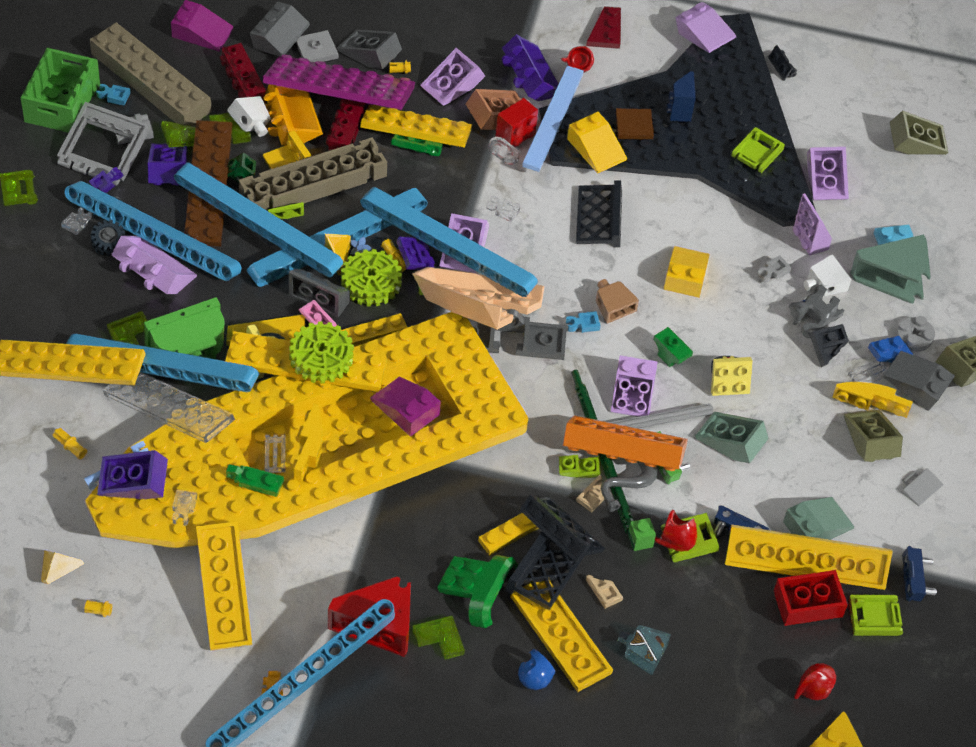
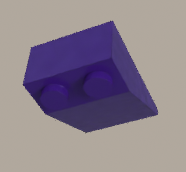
[148,144,187,185]
[97,450,168,499]

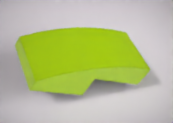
[559,455,600,478]

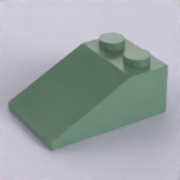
[695,411,769,463]
[783,497,855,540]

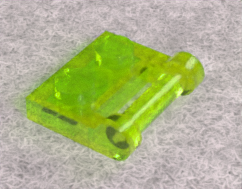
[0,170,38,206]

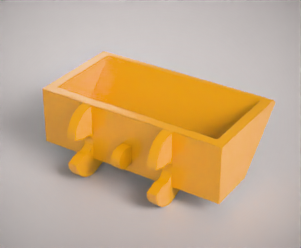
[264,84,323,146]

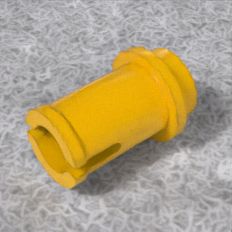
[390,60,411,74]
[85,600,113,617]

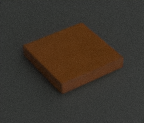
[615,108,654,139]

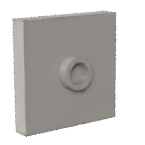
[295,30,338,62]

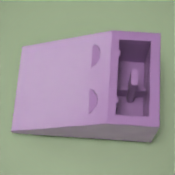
[793,193,832,256]
[611,355,658,417]

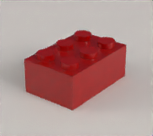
[774,570,848,626]

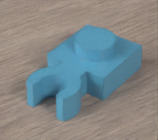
[96,84,130,106]
[566,311,601,333]

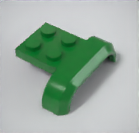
[437,555,519,628]

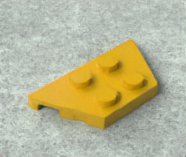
[810,711,863,747]

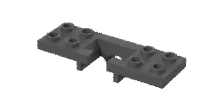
[468,309,567,360]

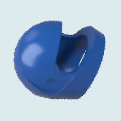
[518,649,555,690]

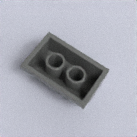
[250,2,310,57]
[289,269,350,318]

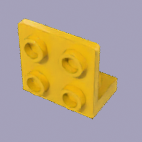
[263,130,311,169]

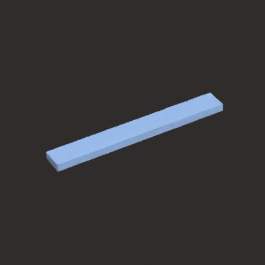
[522,66,584,172]

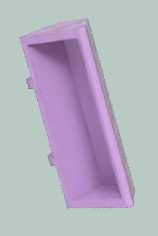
[112,236,197,294]

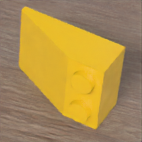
[567,112,627,174]
[663,246,710,298]

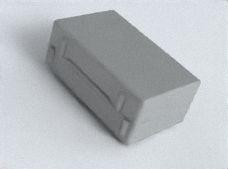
[901,468,943,506]

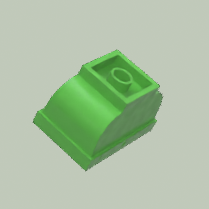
[144,297,224,360]

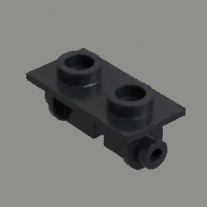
[768,45,797,81]

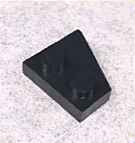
[809,324,849,367]

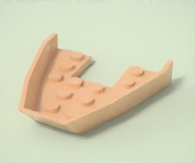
[412,267,544,330]

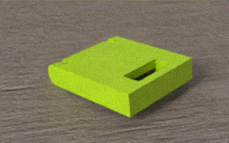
[731,127,785,173]
[661,513,719,562]
[848,595,903,636]

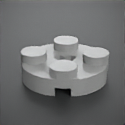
[897,316,935,351]

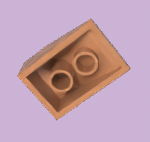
[466,89,521,130]

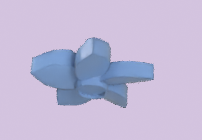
[350,237,372,255]

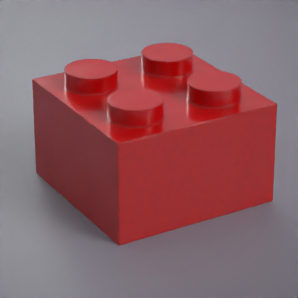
[495,98,538,150]

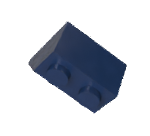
[666,72,696,122]

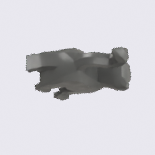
[788,285,845,338]

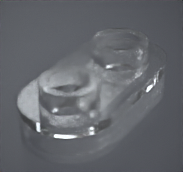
[488,137,520,165]

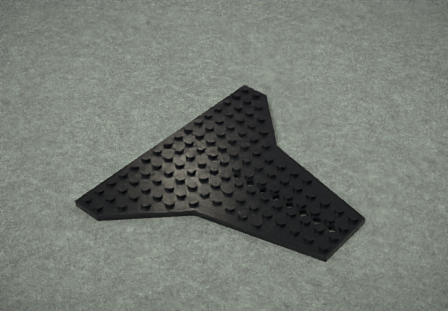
[538,13,816,227]

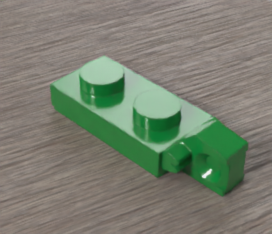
[391,134,442,156]
[226,464,284,497]

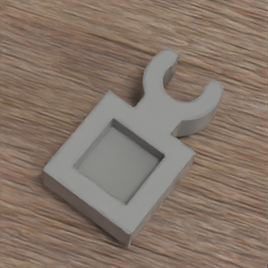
[757,255,791,283]

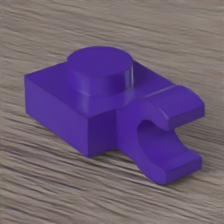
[89,167,124,193]

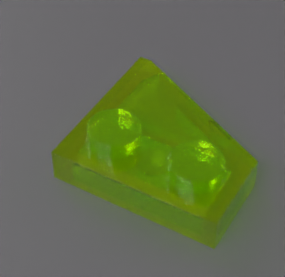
[161,121,196,147]

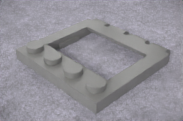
[57,102,151,186]

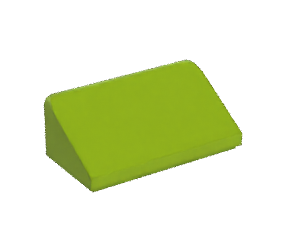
[267,202,304,219]

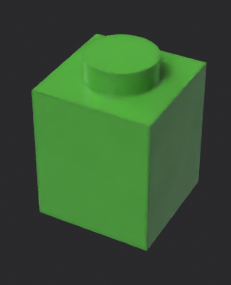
[629,518,656,551]

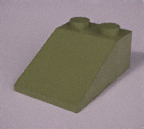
[889,110,949,155]
[935,336,976,388]
[844,410,903,462]

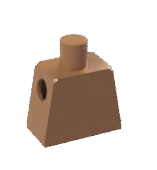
[596,279,639,324]

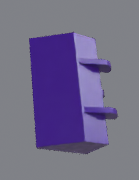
[502,34,559,102]

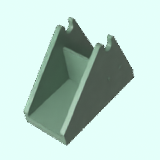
[850,234,931,304]

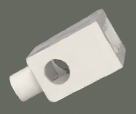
[227,96,271,137]
[803,254,851,297]

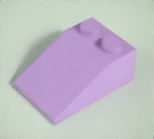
[675,2,736,53]
[420,48,485,106]
[807,147,849,200]
[440,213,489,273]

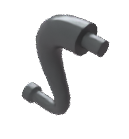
[600,461,658,512]

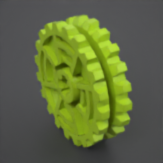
[341,249,402,307]
[289,321,354,384]

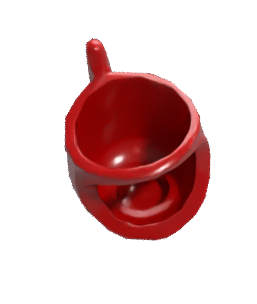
[561,46,594,73]
[655,509,697,552]
[794,663,836,700]

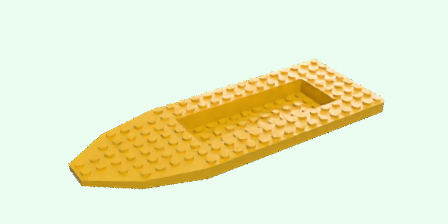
[85,312,528,548]

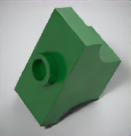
[653,327,693,367]

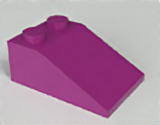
[171,0,233,52]
[370,376,441,437]

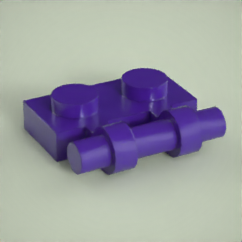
[396,237,435,270]

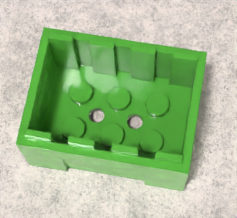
[21,48,100,133]

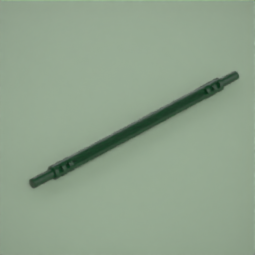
[571,370,635,549]

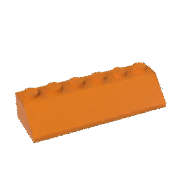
[563,415,688,471]

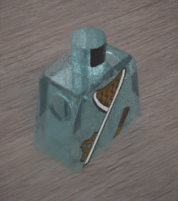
[618,625,671,675]

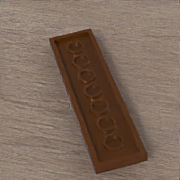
[184,120,233,247]

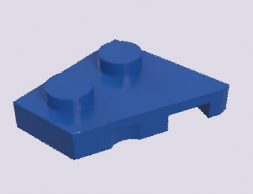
[868,336,913,363]

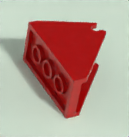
[328,577,411,657]

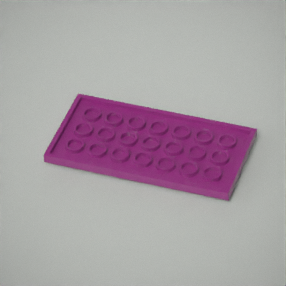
[263,55,415,110]

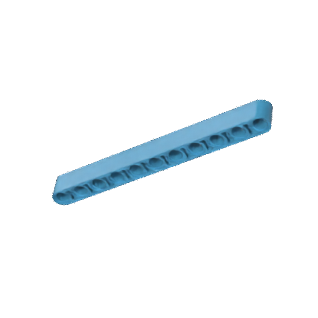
[174,163,343,277]
[65,181,241,281]
[360,187,538,297]
[247,188,428,287]
[66,334,259,392]
[206,599,395,747]

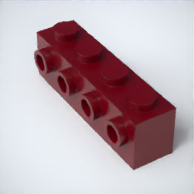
[220,43,266,103]
[326,98,367,151]

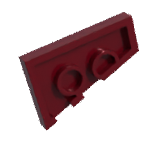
[586,6,621,49]

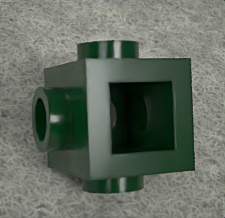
[227,152,256,184]

